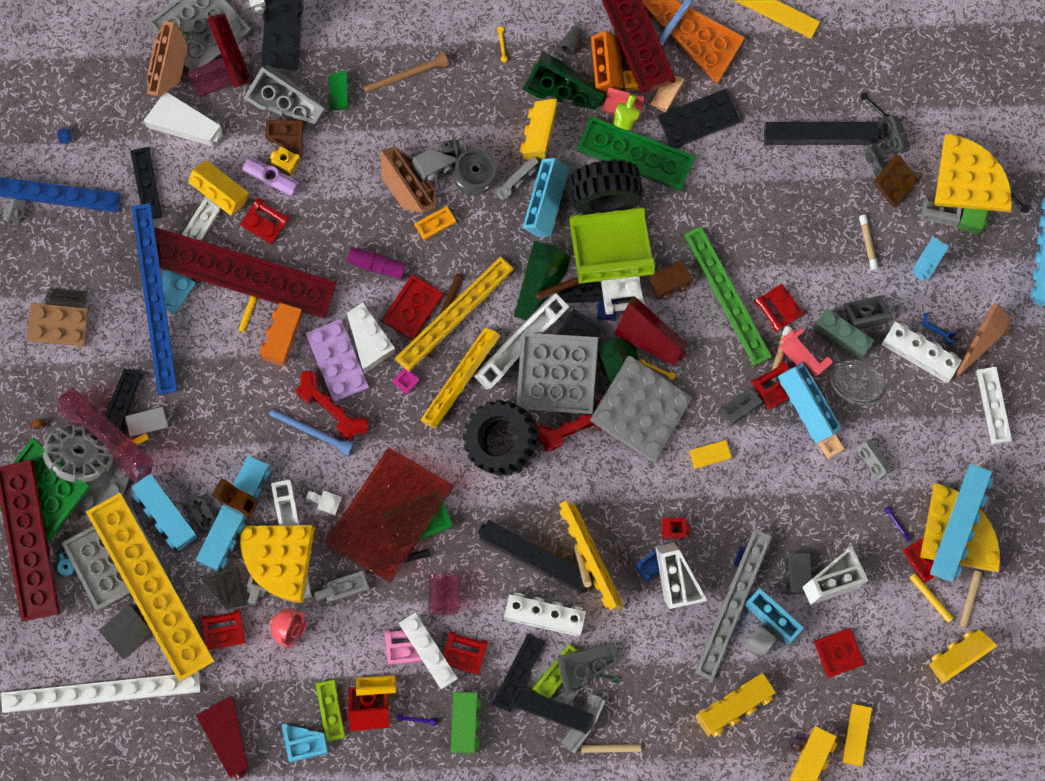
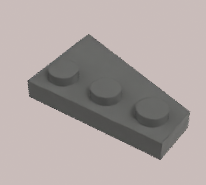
[557,642,619,695]

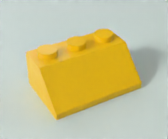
[520,99,557,163]
[929,629,997,684]

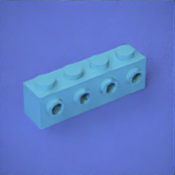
[523,158,570,237]
[778,362,842,443]
[131,474,198,551]

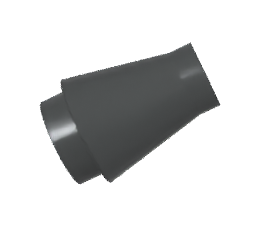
[560,26,582,54]

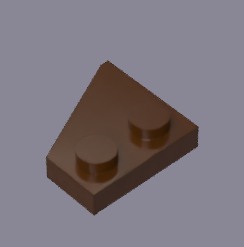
[265,120,304,157]

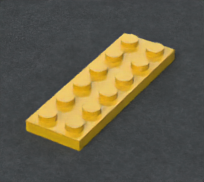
[559,501,625,611]

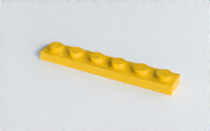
[420,328,500,428]

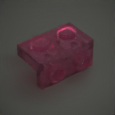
[188,58,232,98]
[429,574,461,616]

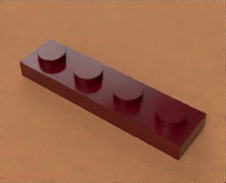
[207,13,252,88]

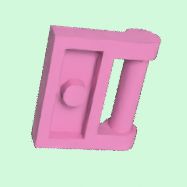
[385,630,423,665]

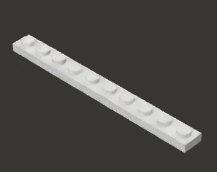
[1,672,201,713]

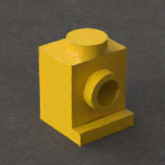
[270,146,301,176]

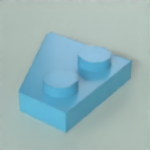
[162,270,196,315]
[282,724,329,763]

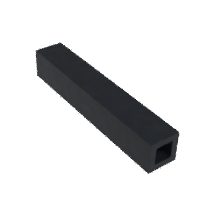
[764,122,881,145]
[478,520,592,594]

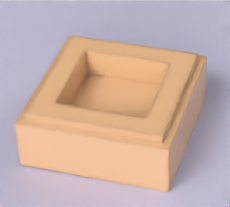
[818,434,845,459]

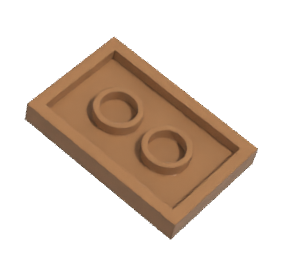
[27,303,89,347]

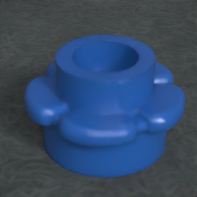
[58,127,72,145]

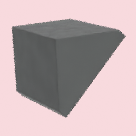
[844,296,891,330]
[99,605,153,659]

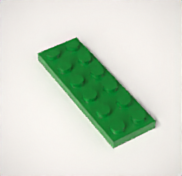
[577,116,695,191]

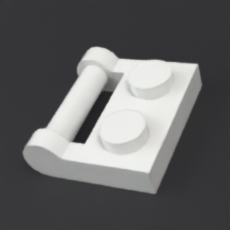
[601,276,645,315]

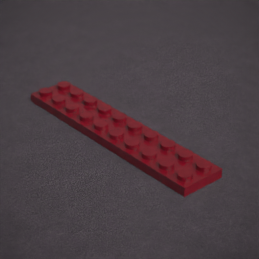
[155,227,337,319]

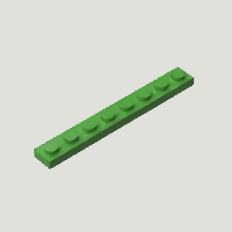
[684,226,772,367]

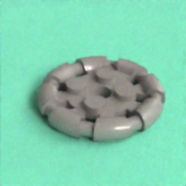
[43,423,114,483]

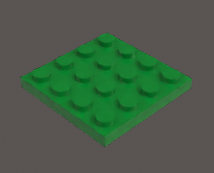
[0,438,91,543]

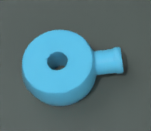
[57,553,75,577]

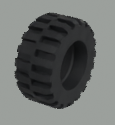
[568,160,643,215]
[463,400,540,476]

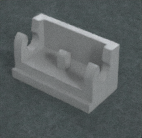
[920,198,962,227]
[125,407,168,437]

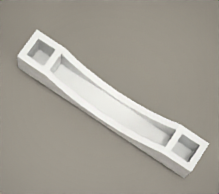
[474,293,569,389]
[271,480,312,599]

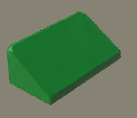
[329,71,348,111]

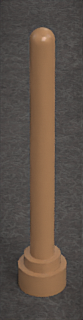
[363,52,449,92]

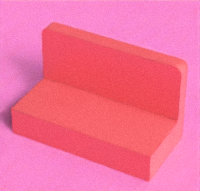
[603,88,644,121]

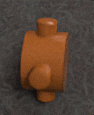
[30,419,47,429]

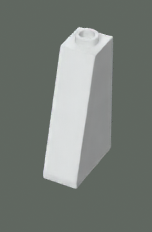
[144,92,223,146]

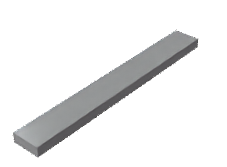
[695,529,772,681]

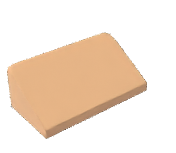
[650,75,684,112]

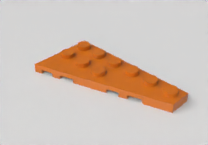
[642,0,745,85]

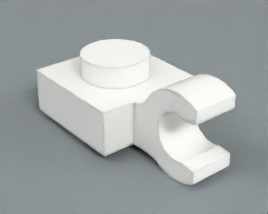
[306,491,342,516]

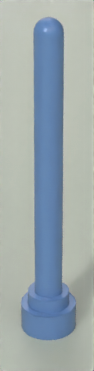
[658,0,694,46]
[269,409,355,457]

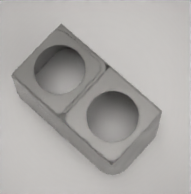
[742,625,776,658]

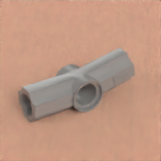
[561,694,606,754]

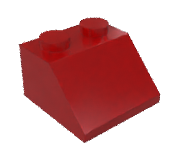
[348,687,390,731]

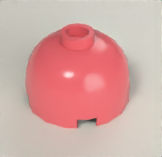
[270,608,307,649]

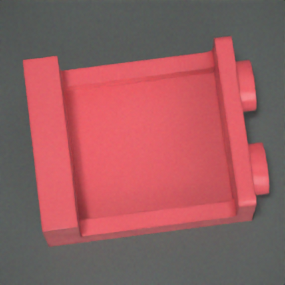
[779,328,833,378]

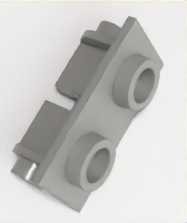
[2,199,27,225]
[857,439,892,480]

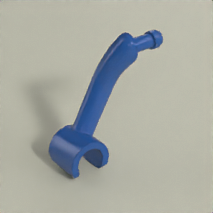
[922,313,956,344]

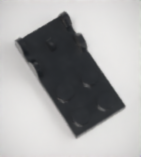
[261,0,304,70]

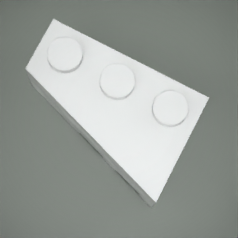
[347,303,396,374]
[656,543,707,609]
[802,546,868,605]

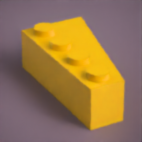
[696,673,776,738]

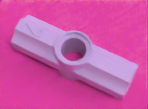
[242,156,300,197]

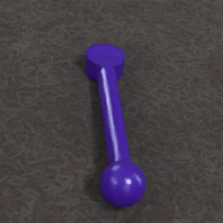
[885,507,911,542]
[396,714,438,726]

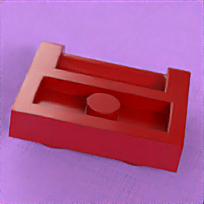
[240,197,290,245]
[754,283,804,333]
[751,361,789,410]
[201,609,246,651]
[443,631,488,675]

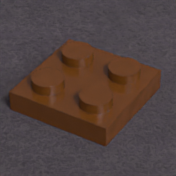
[873,154,918,208]

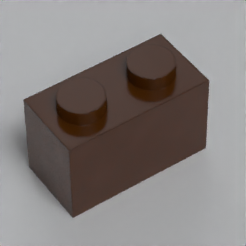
[648,260,693,300]

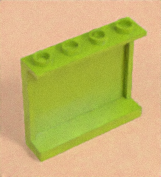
[570,208,655,284]

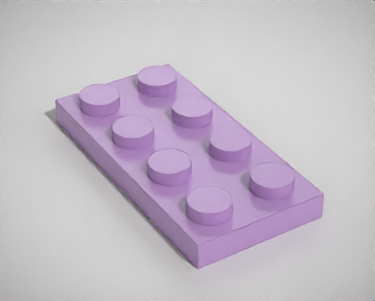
[306,319,369,402]

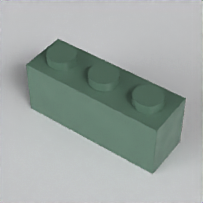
[814,308,874,361]

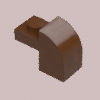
[212,478,259,518]

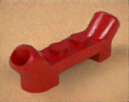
[294,371,368,441]
[536,398,603,452]

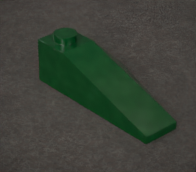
[522,51,605,110]
[514,241,570,320]
[597,338,638,385]

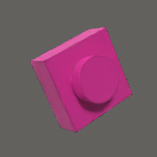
[392,368,420,395]

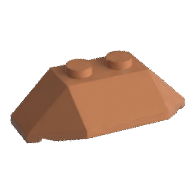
[147,21,188,97]
[380,146,436,213]

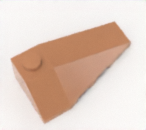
[954,303,1011,379]

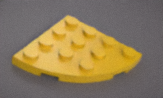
[935,134,1012,212]
[920,483,1000,573]
[240,525,315,603]

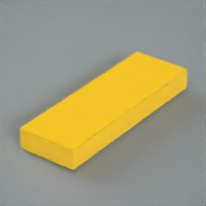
[842,704,872,767]

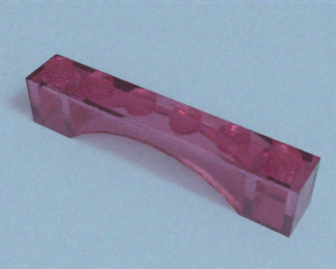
[57,387,153,483]

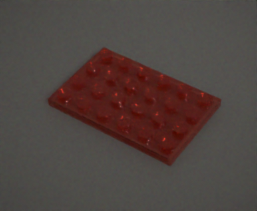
[325,447,454,584]

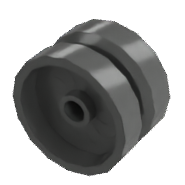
[453,148,497,196]

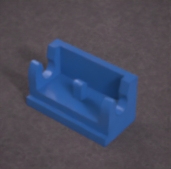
[635,542,669,583]

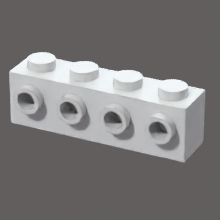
[882,322,962,383]
[504,593,586,637]

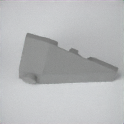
[244,65,325,124]

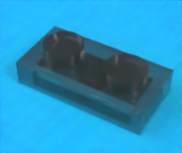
[45,288,88,308]

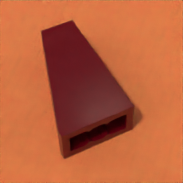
[614,296,687,366]
[196,696,249,780]

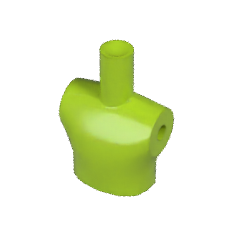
[613,94,640,130]

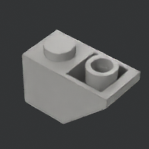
[411,150,457,183]

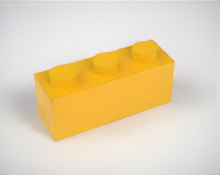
[188,160,249,216]
[788,726,837,781]

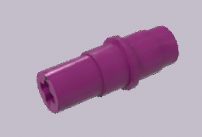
[347,247,406,280]

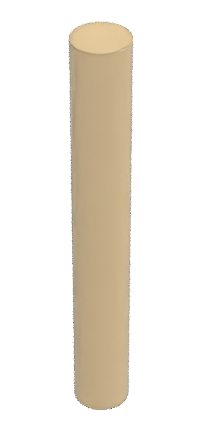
[574,544,592,587]
[959,571,982,629]
[581,744,641,753]

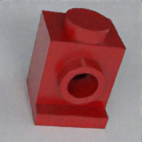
[662,518,690,540]

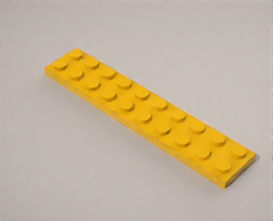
[86,493,215,682]

